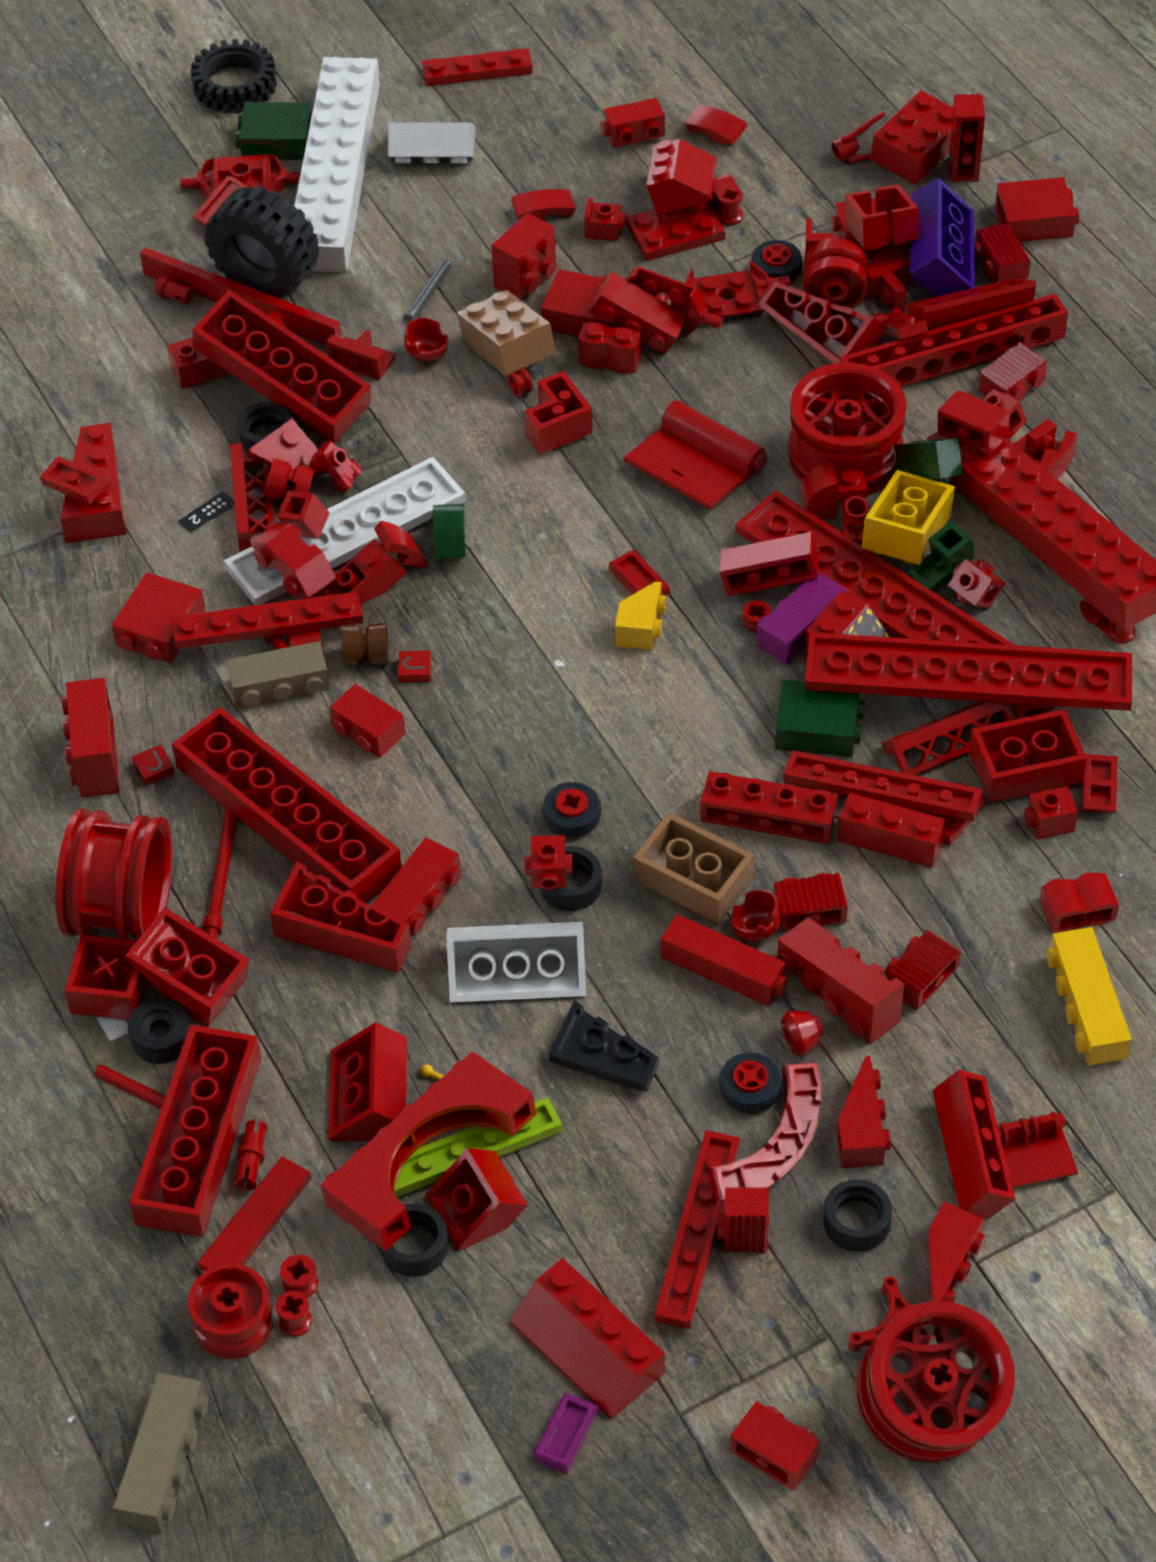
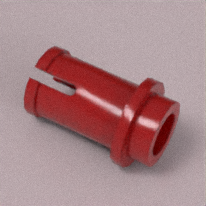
[155,276,194,305]

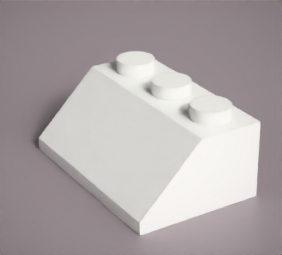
[388,123,475,164]

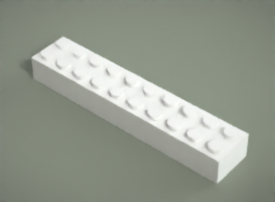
[294,57,380,273]

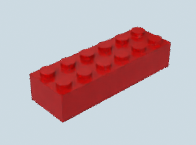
[192,289,371,444]
[129,1024,262,1237]

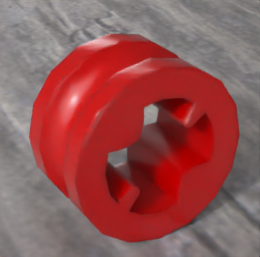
[507,368,533,397]
[743,600,771,632]

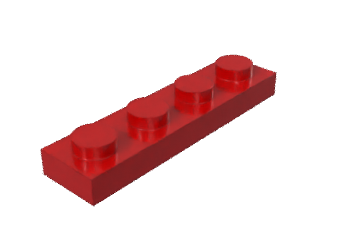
[422,48,533,86]

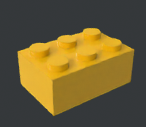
[862,470,955,565]

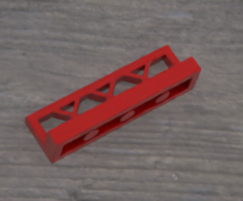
[230,443,274,552]
[881,701,1014,775]

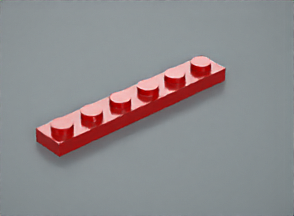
[170,591,363,649]
[783,750,982,822]
[655,1130,740,1330]

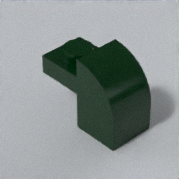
[433,504,466,559]
[907,520,974,592]

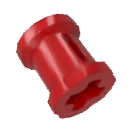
[276,1291,312,1337]

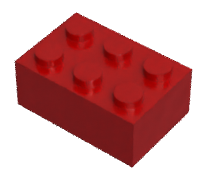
[870,90,953,185]
[61,677,120,798]
[969,709,1087,803]

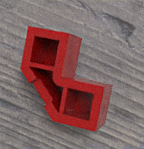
[250,522,336,598]

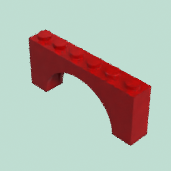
[320,1051,537,1251]

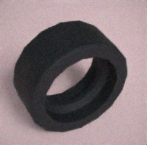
[237,402,293,452]
[539,846,602,911]
[823,1179,892,1252]
[380,1204,448,1276]

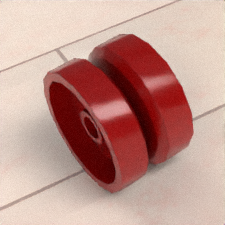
[803,238,868,309]
[188,1263,273,1359]

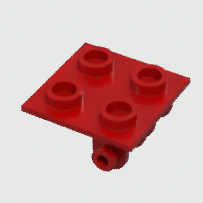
[998,1111,1079,1188]

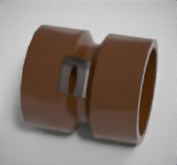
[341,623,389,666]

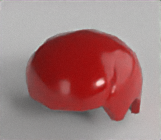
[404,317,448,362]
[731,889,781,942]

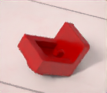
[1014,419,1057,461]

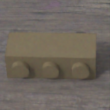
[227,641,330,708]

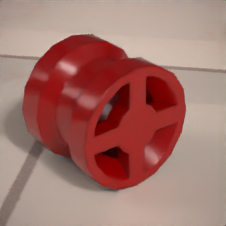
[280,1254,318,1298]

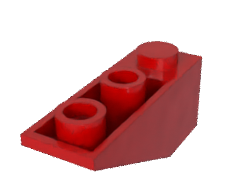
[310,539,407,605]
[837,1056,891,1168]
[927,1201,986,1302]

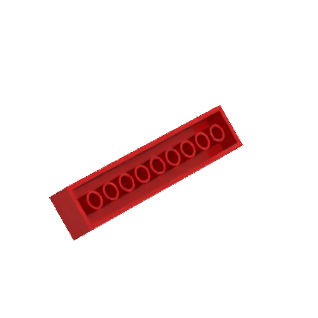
[927,432,1156,631]

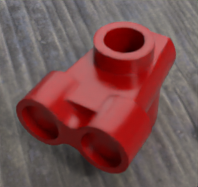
[312,441,362,493]
[840,496,869,544]

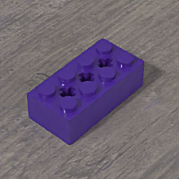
[910,178,974,297]

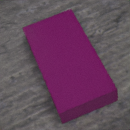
[533,1392,599,1475]

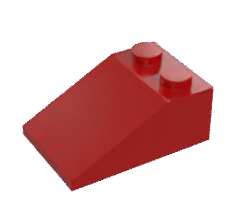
[125,907,250,1027]

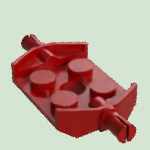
[180,155,301,200]
[664,261,791,318]
[600,266,724,338]

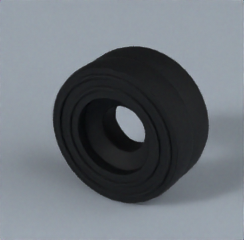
[128,998,190,1064]

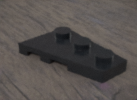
[549,1000,659,1093]

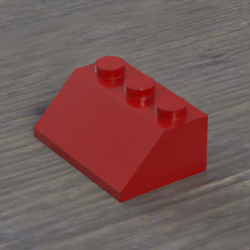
[646,139,717,215]
[328,1022,408,1142]

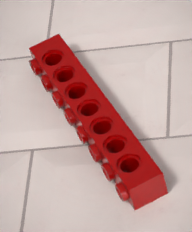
[839,294,1068,387]

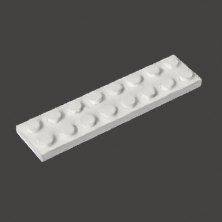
[224,457,466,605]

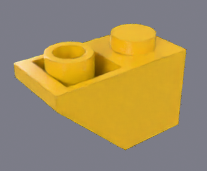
[615,582,667,650]

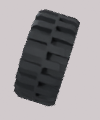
[205,186,319,298]

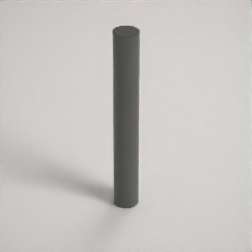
[404,259,452,323]

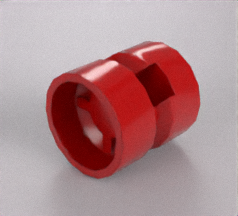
[263,458,315,500]

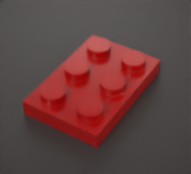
[626,202,726,261]

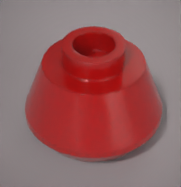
[781,1011,824,1056]

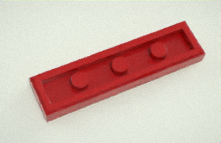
[198,1156,312,1272]

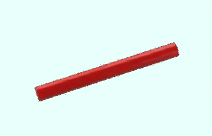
[94,1064,166,1109]

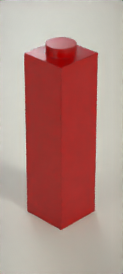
[660,914,788,1006]

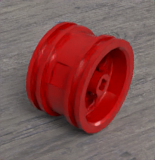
[788,362,907,495]
[856,1301,1015,1463]

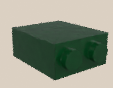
[235,102,312,160]
[775,679,865,757]

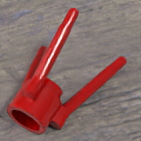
[831,112,885,165]

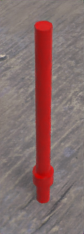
[202,808,237,939]

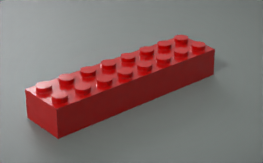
[172,707,402,903]

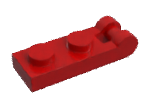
[871,307,928,339]

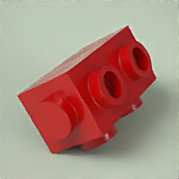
[600,98,665,147]

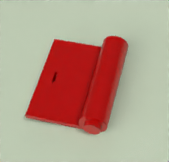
[624,400,767,510]

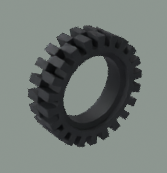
[190,39,277,113]

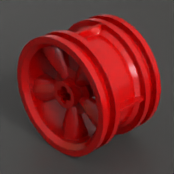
[55,809,173,941]

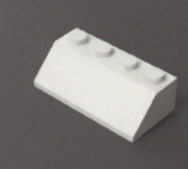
[446,922,586,1002]

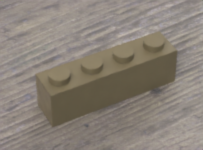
[113,1372,208,1533]

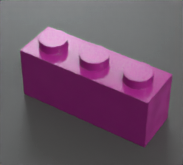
[756,572,847,664]

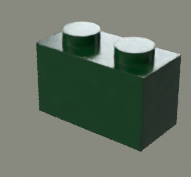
[895,438,963,483]

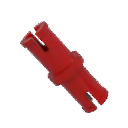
[234,1119,268,1191]

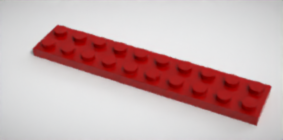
[735,490,1014,645]
[805,632,1132,711]

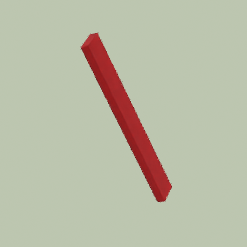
[140,247,342,345]

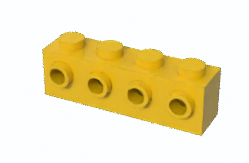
[1046,927,1132,1066]

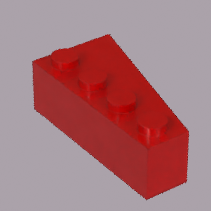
[758,281,888,363]
[60,422,126,543]

